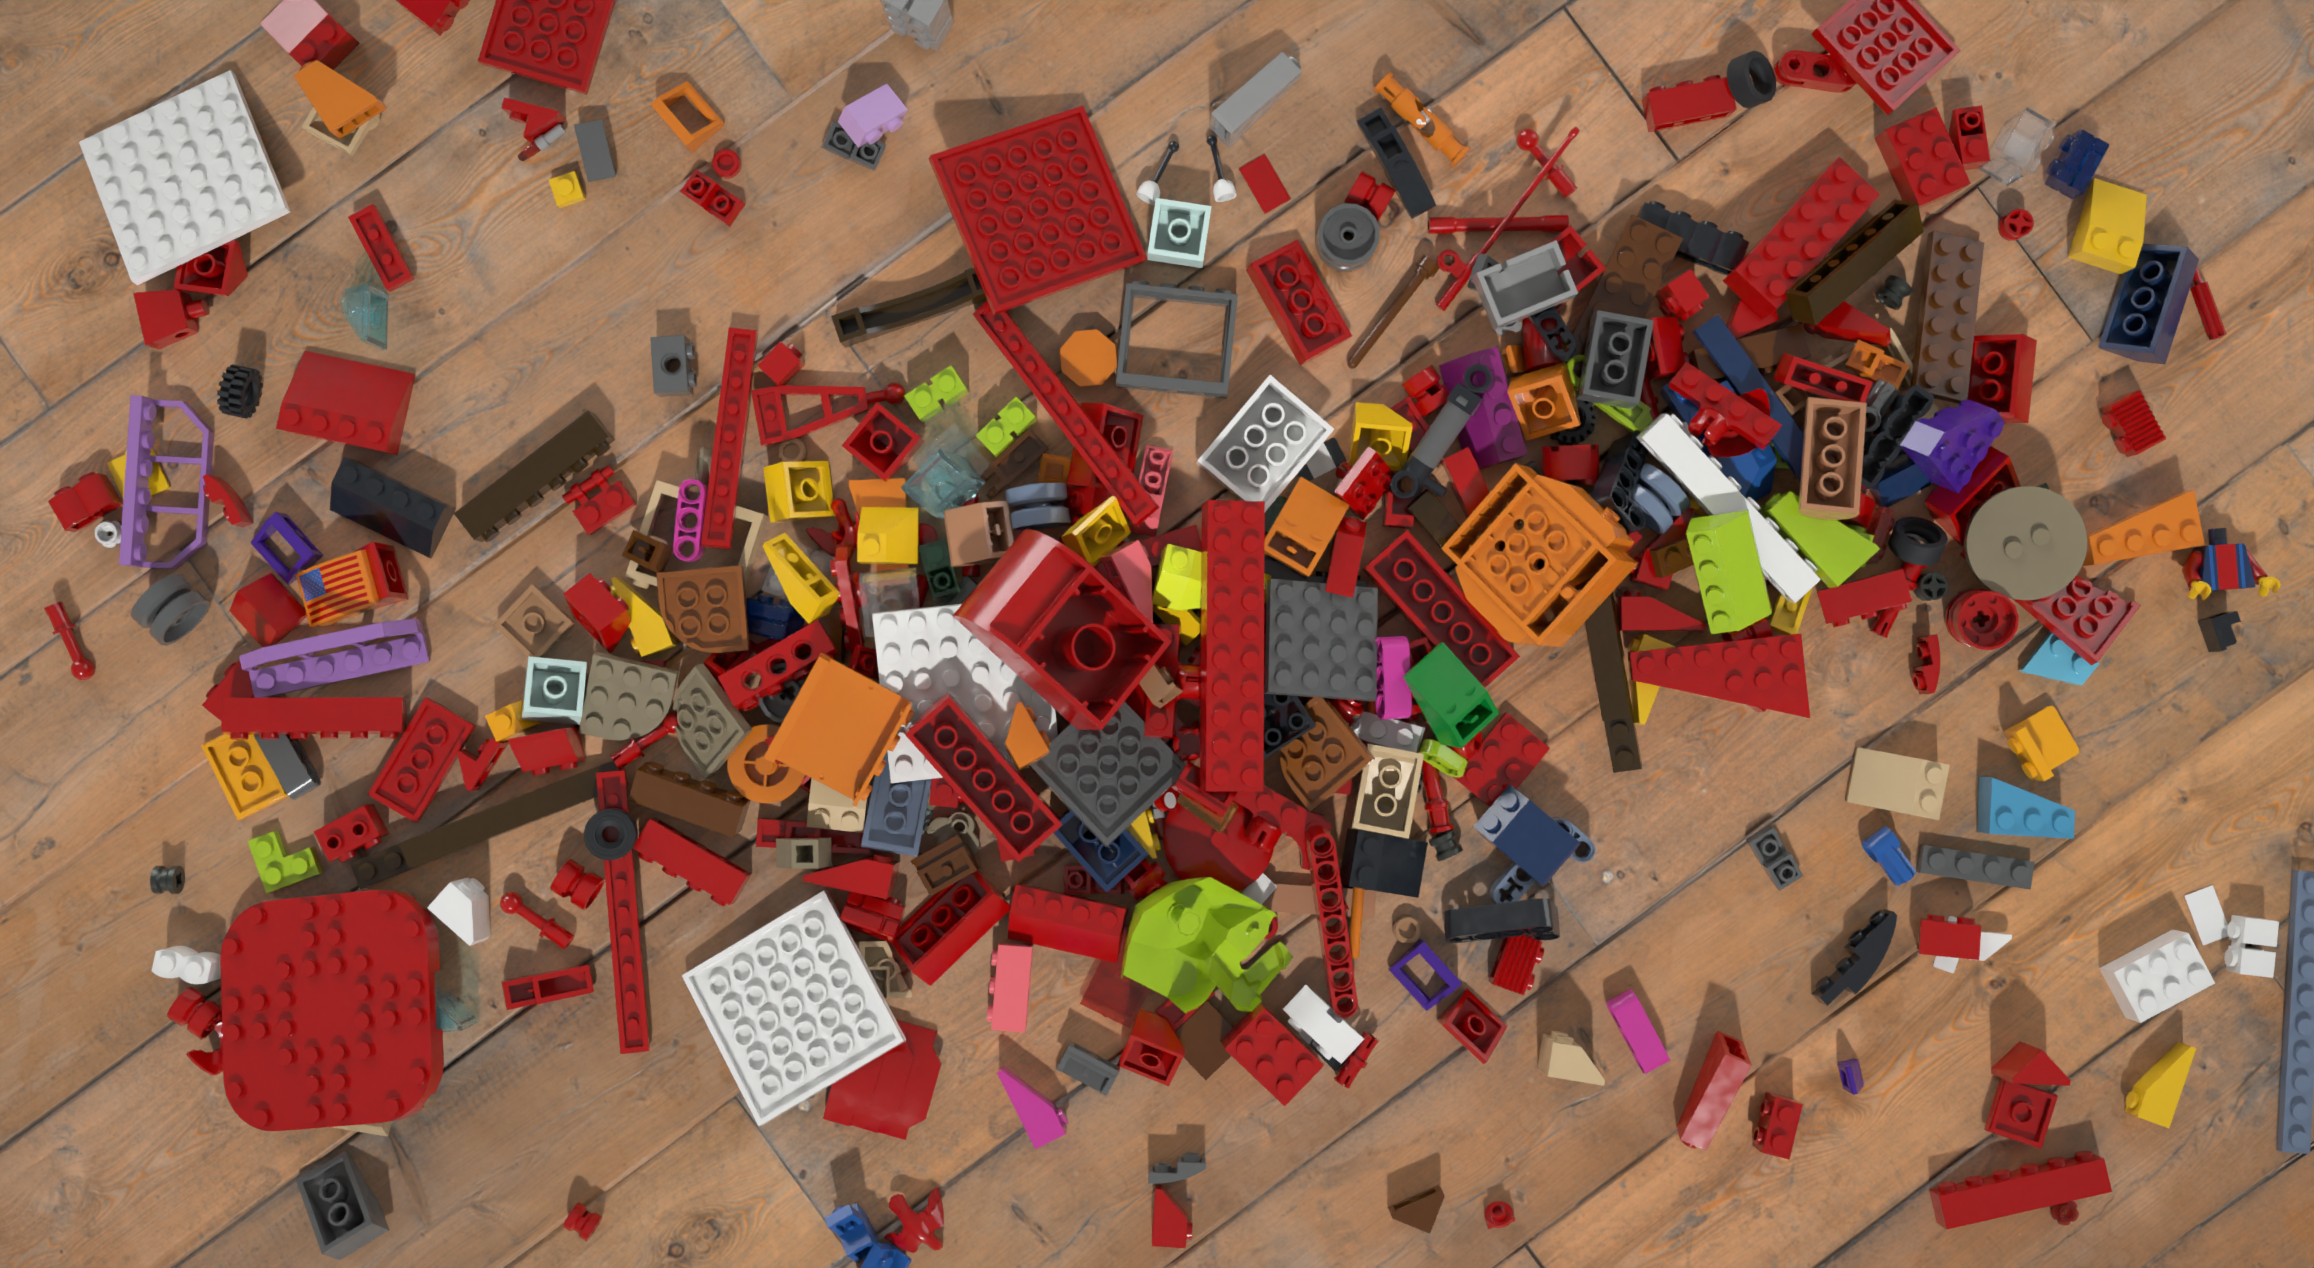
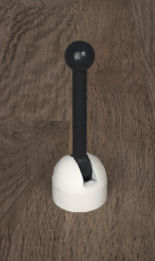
[1206,135,1237,202]
[1136,141,1179,205]

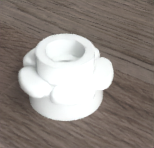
[94,520,122,548]

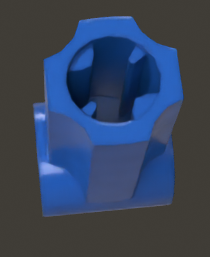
[1861,826,1917,886]

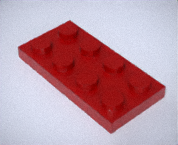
[367,697,477,823]

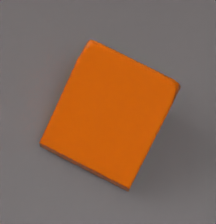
[1501,345,1524,377]

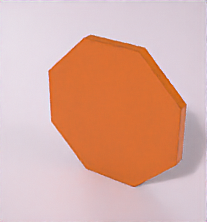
[1060,329,1117,387]

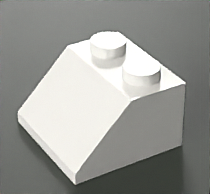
[427,877,491,946]

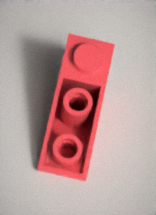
[1129,445,1174,537]

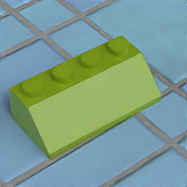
[1686,510,1772,634]

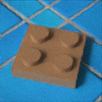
[493,584,575,658]

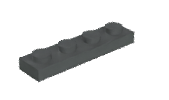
[1916,844,2035,890]

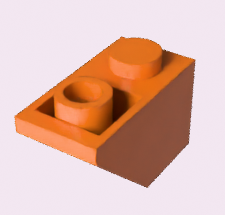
[1004,701,1051,771]

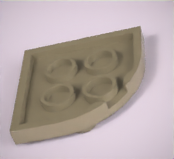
[578,651,679,741]
[673,663,753,780]

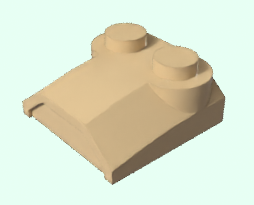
[301,107,380,156]

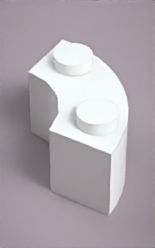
[1283,985,1364,1064]

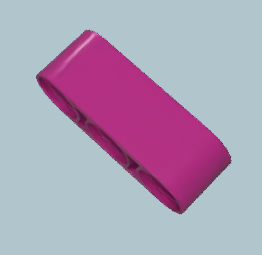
[673,479,708,563]
[1375,636,1412,720]
[1606,989,1670,1074]

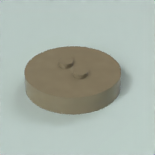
[1964,486,2087,600]

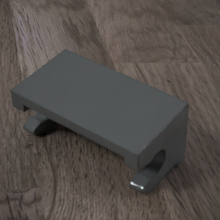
[1056,1041,1120,1095]

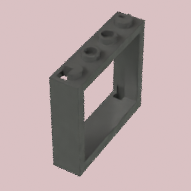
[1116,280,1238,399]

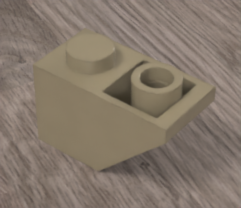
[776,838,832,869]

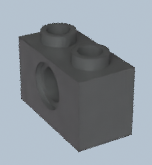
[650,335,697,397]

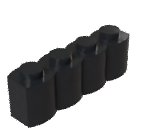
[1637,201,1749,276]
[1861,384,1934,491]

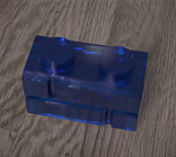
[2045,129,2110,199]
[746,594,805,640]

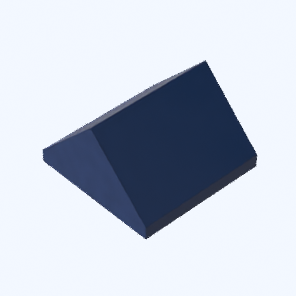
[1869,442,1931,511]

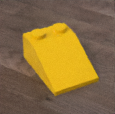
[2068,178,2147,274]

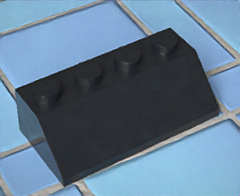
[330,457,456,559]

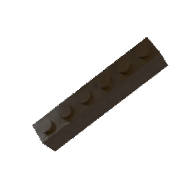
[1786,199,1924,325]
[454,410,615,542]

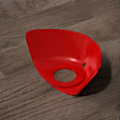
[1708,389,1770,457]

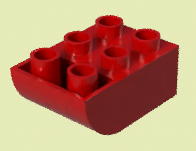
[953,529,1172,730]

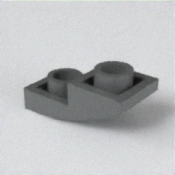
[574,119,616,182]
[821,121,886,171]
[1746,825,1803,891]
[1148,1152,1206,1184]

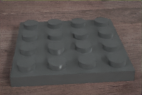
[1265,579,1378,701]
[1029,701,1186,847]

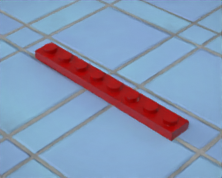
[701,327,758,549]

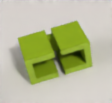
[904,365,969,423]
[976,397,1037,458]

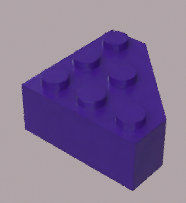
[1900,399,2005,493]

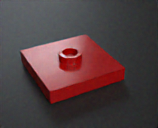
[1984,1078,2058,1149]

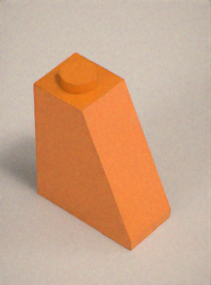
[293,60,387,139]

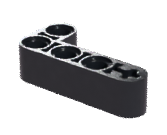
[1591,430,1649,535]
[1443,898,1560,943]

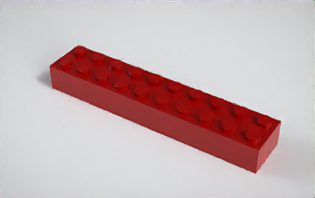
[1200,500,1265,792]

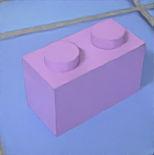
[838,84,908,148]

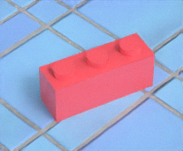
[987,942,1034,1033]

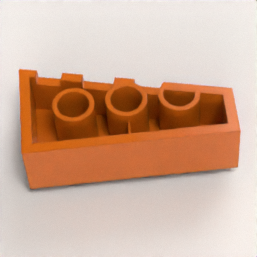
[2082,490,2205,566]

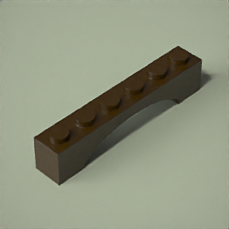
[831,268,987,348]

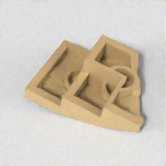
[855,941,912,998]

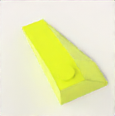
[1152,544,1272,611]

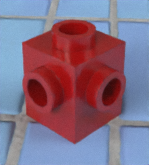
[1123,859,1168,900]

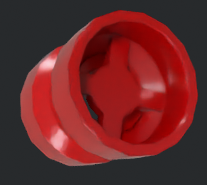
[562,1202,603,1242]

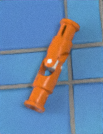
[1373,72,1471,167]

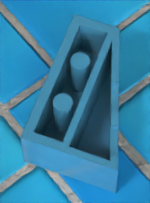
[1976,776,2075,839]

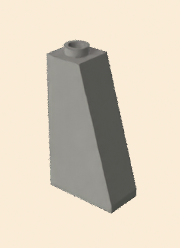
[1210,52,1302,148]

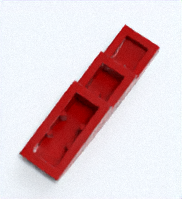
[756,818,870,854]

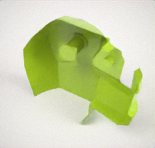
[1121,877,1293,1014]

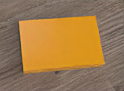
[201,734,289,820]

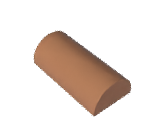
[1798,397,1867,520]

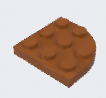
[656,565,750,653]
[1280,697,1376,812]

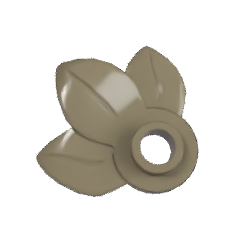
[926,811,979,858]

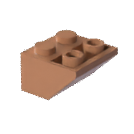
[943,501,1014,567]

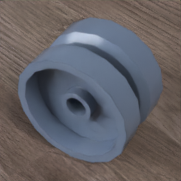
[1631,463,1691,535]
[1005,483,1071,531]

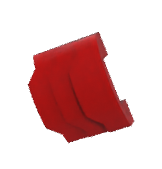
[823,1019,942,1140]

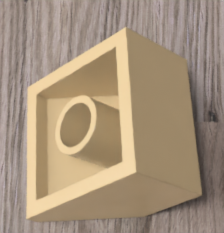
[1538,1031,1605,1086]

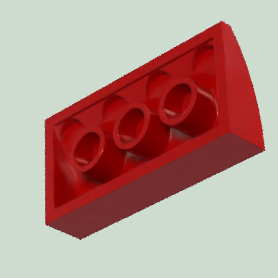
[1246,239,1352,366]

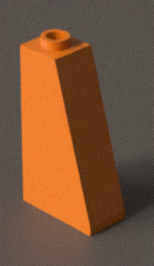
[849,478,912,587]

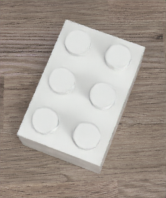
[2099,929,2215,1023]

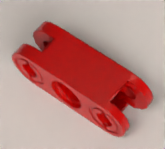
[1773,50,1857,93]

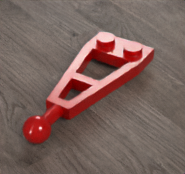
[751,382,906,446]

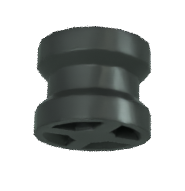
[1875,275,1912,310]
[1913,572,1948,601]
[1428,829,1463,861]
[150,866,185,894]

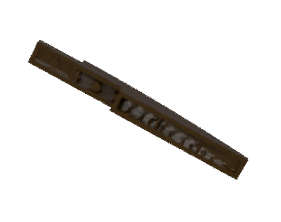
[1580,492,1642,773]
[350,761,629,889]

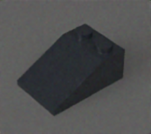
[1340,828,1428,898]

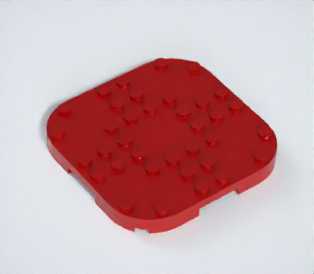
[220,890,444,1131]

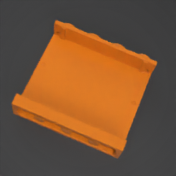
[763,653,914,806]

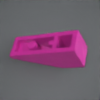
[997,1066,1069,1149]

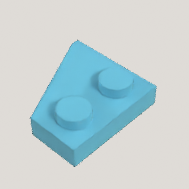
[2019,631,2099,685]

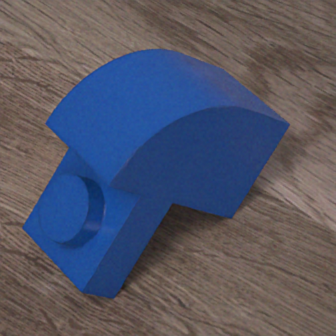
[824,1203,879,1264]

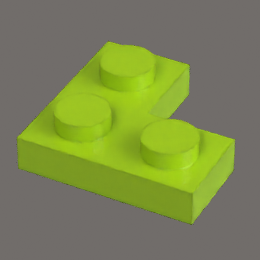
[247,831,323,894]

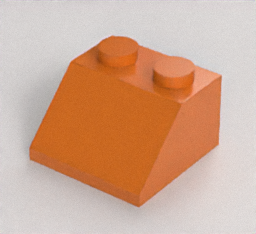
[1507,362,1580,441]

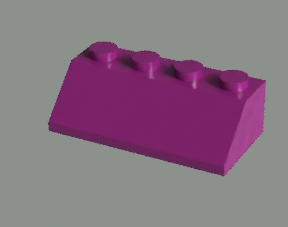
[1439,346,1527,470]

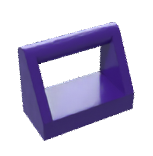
[251,512,324,585]
[1388,939,1462,1011]

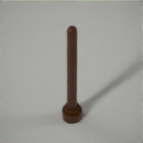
[1347,255,1440,369]

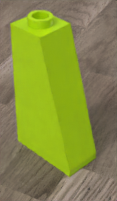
[1761,491,1880,588]

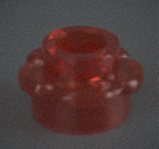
[2050,1201,2079,1226]

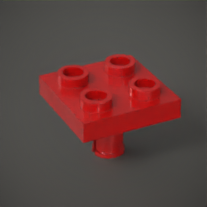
[1334,447,1395,521]

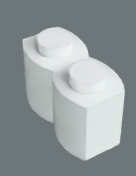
[151,946,221,984]

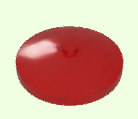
[1163,795,1274,891]

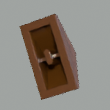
[622,530,673,572]
[1388,1185,1445,1233]

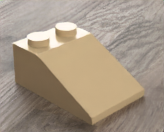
[1351,744,1424,838]
[1845,747,1950,820]
[807,778,870,833]

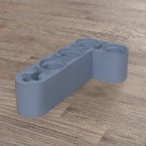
[1489,817,1596,904]

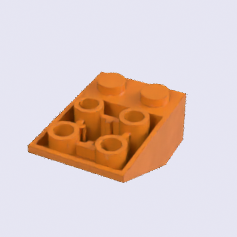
[1264,477,1349,578]

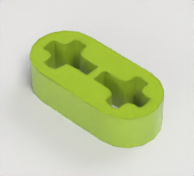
[1419,739,1467,777]

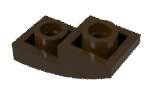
[1406,489,1460,550]

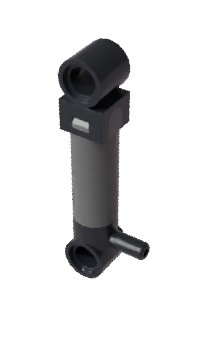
[1391,364,1496,499]

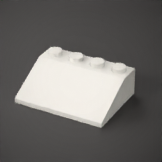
[1196,375,1334,512]

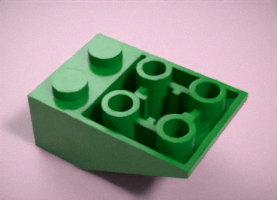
[1403,642,1499,748]

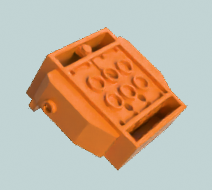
[1441,463,1638,647]

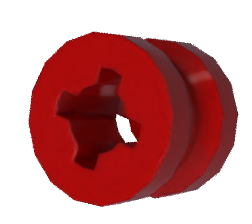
[1998,209,2034,241]

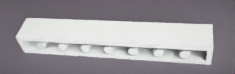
[1636,414,1821,603]

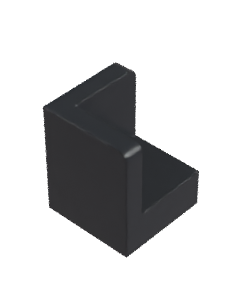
[2198,611,2241,652]

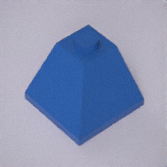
[1716,444,1777,501]

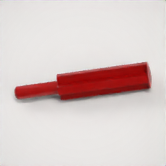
[2190,267,2227,340]

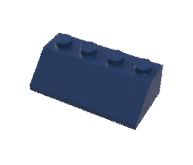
[2099,244,2199,365]

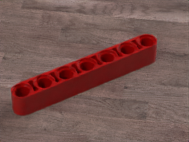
[1305,825,1358,1018]

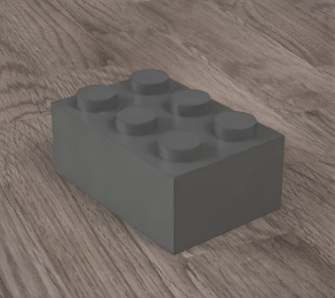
[1576,310,1654,409]

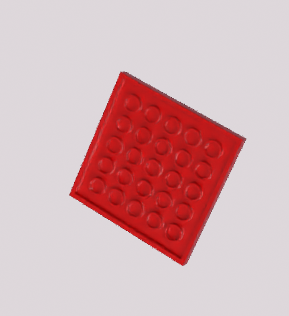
[929,106,1147,315]

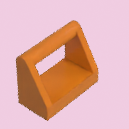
[650,81,725,153]

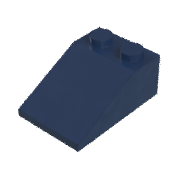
[1473,784,1581,887]
[1054,809,1149,893]

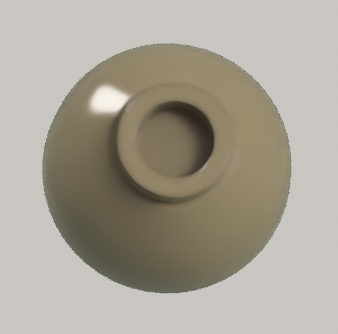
[695,447,713,486]

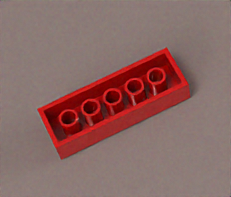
[1723,157,1880,319]
[1362,530,1520,688]
[905,692,1062,862]

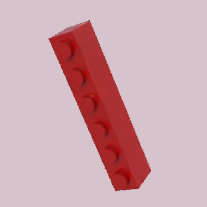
[221,697,406,740]
[1929,1151,2112,1229]

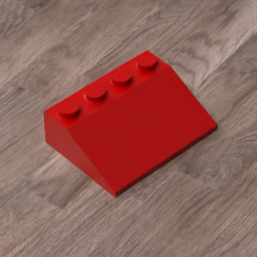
[276,351,416,456]

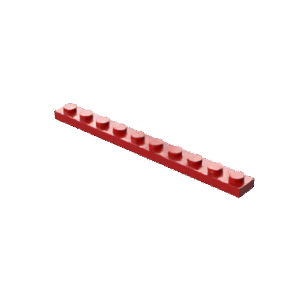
[973,301,1160,526]
[596,770,650,1054]

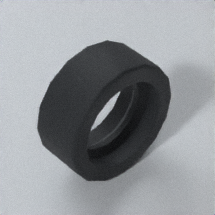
[1727,50,1776,109]
[1888,517,1948,566]

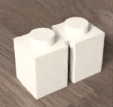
[2224,915,2279,978]

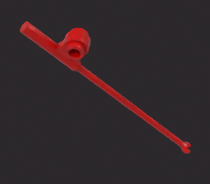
[1436,127,1580,311]

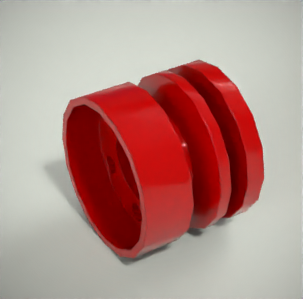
[1944,588,2019,650]

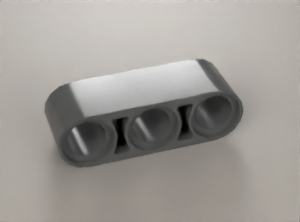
[254,735,321,800]

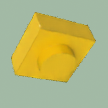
[549,171,586,208]

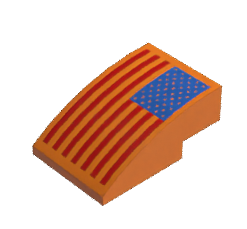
[296,549,380,628]

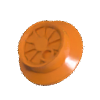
[727,724,805,803]

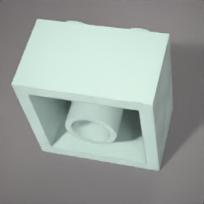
[1147,198,1212,268]
[521,656,587,725]

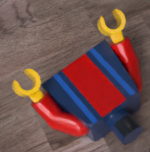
[2182,528,2281,600]

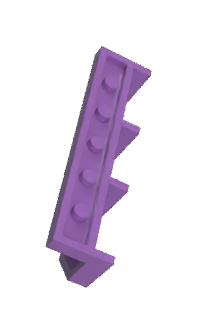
[119,395,214,569]
[239,618,430,698]

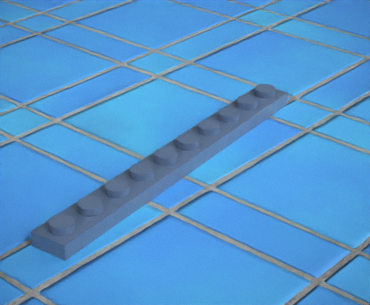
[2276,870,2314,1154]

